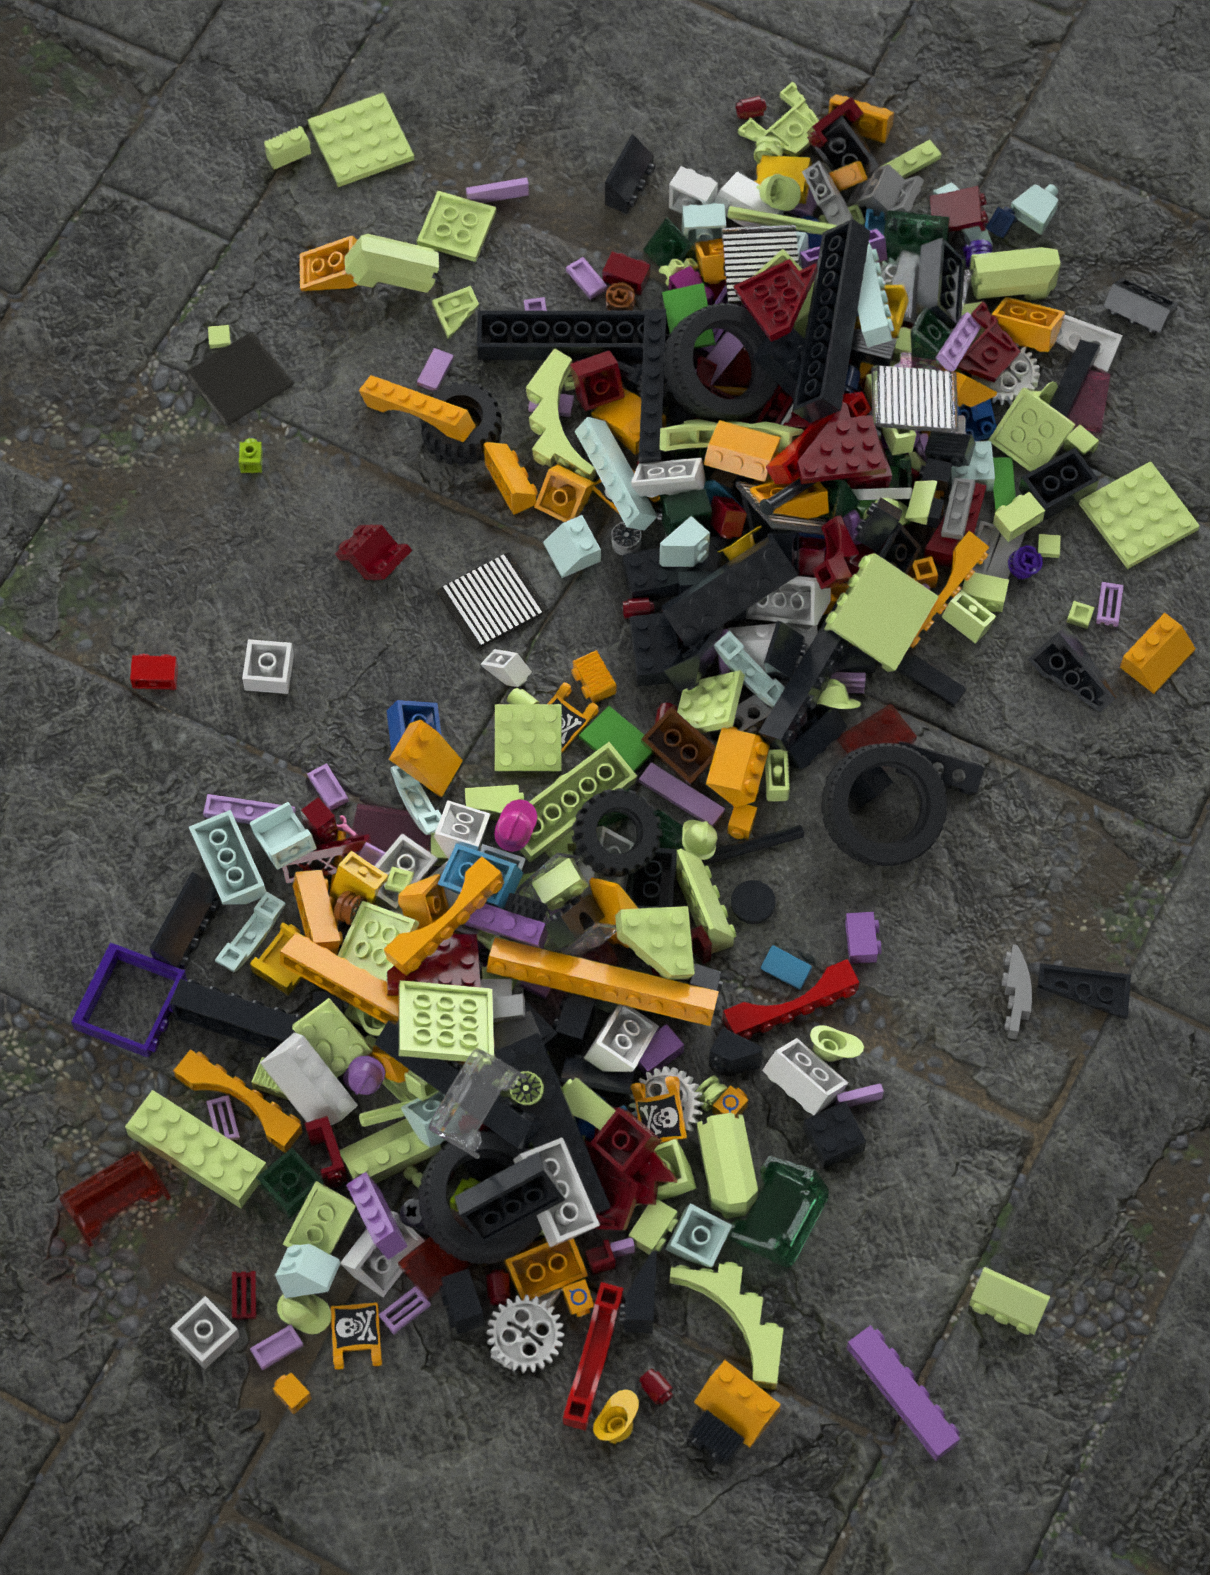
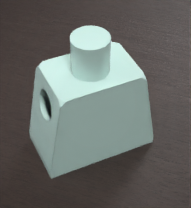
[1011,184,1059,235]

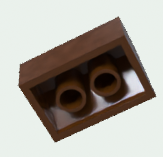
[641,707,716,787]

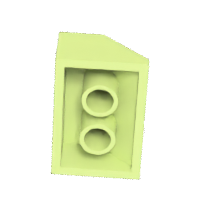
[969,1267,1050,1335]

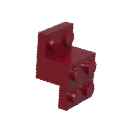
[335,524,412,580]

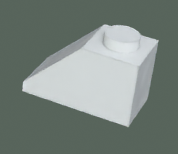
[481,649,532,687]

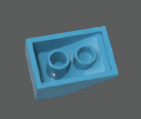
[438,843,523,910]

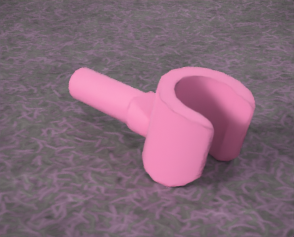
[336,815,358,837]

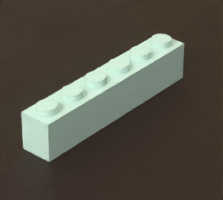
[858,242,894,347]
[575,417,658,531]

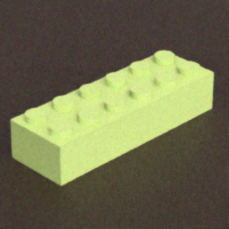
[520,742,637,862]
[125,1090,268,1209]

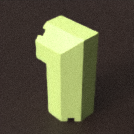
[345,234,439,293]
[970,247,1060,300]
[697,1113,758,1219]

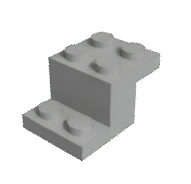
[846,164,924,220]

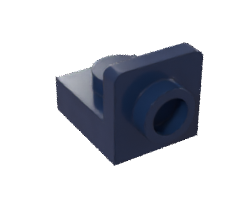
[986,207,1018,239]

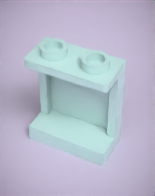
[250,802,317,870]

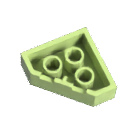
[615,906,695,980]

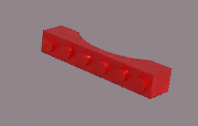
[765,392,872,485]
[722,959,859,1040]
[563,1282,624,1431]

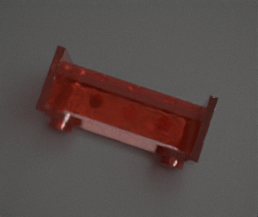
[59,1151,171,1247]

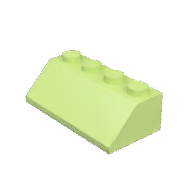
[339,1118,441,1183]

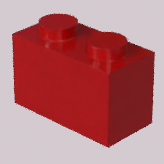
[130,654,178,690]

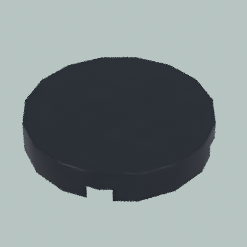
[731,880,775,924]

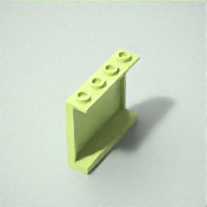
[824,553,939,672]

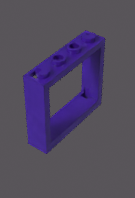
[71,942,187,1058]

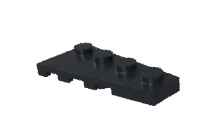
[1037,963,1131,1020]

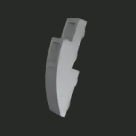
[802,161,853,225]
[1001,944,1032,1040]

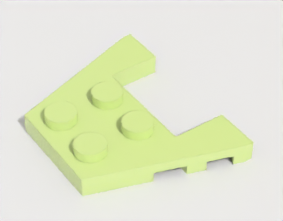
[738,82,819,157]

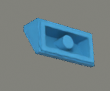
[760,945,812,990]

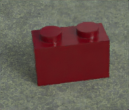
[602,251,650,295]
[707,496,747,539]
[301,797,338,844]

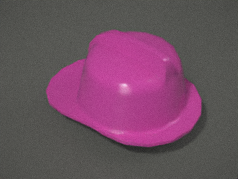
[494,799,537,852]

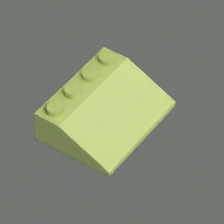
[676,849,736,954]

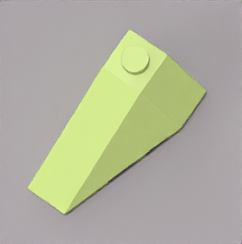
[635,1139,697,1206]

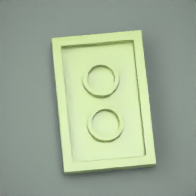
[292,998,373,1078]
[283,1182,357,1255]

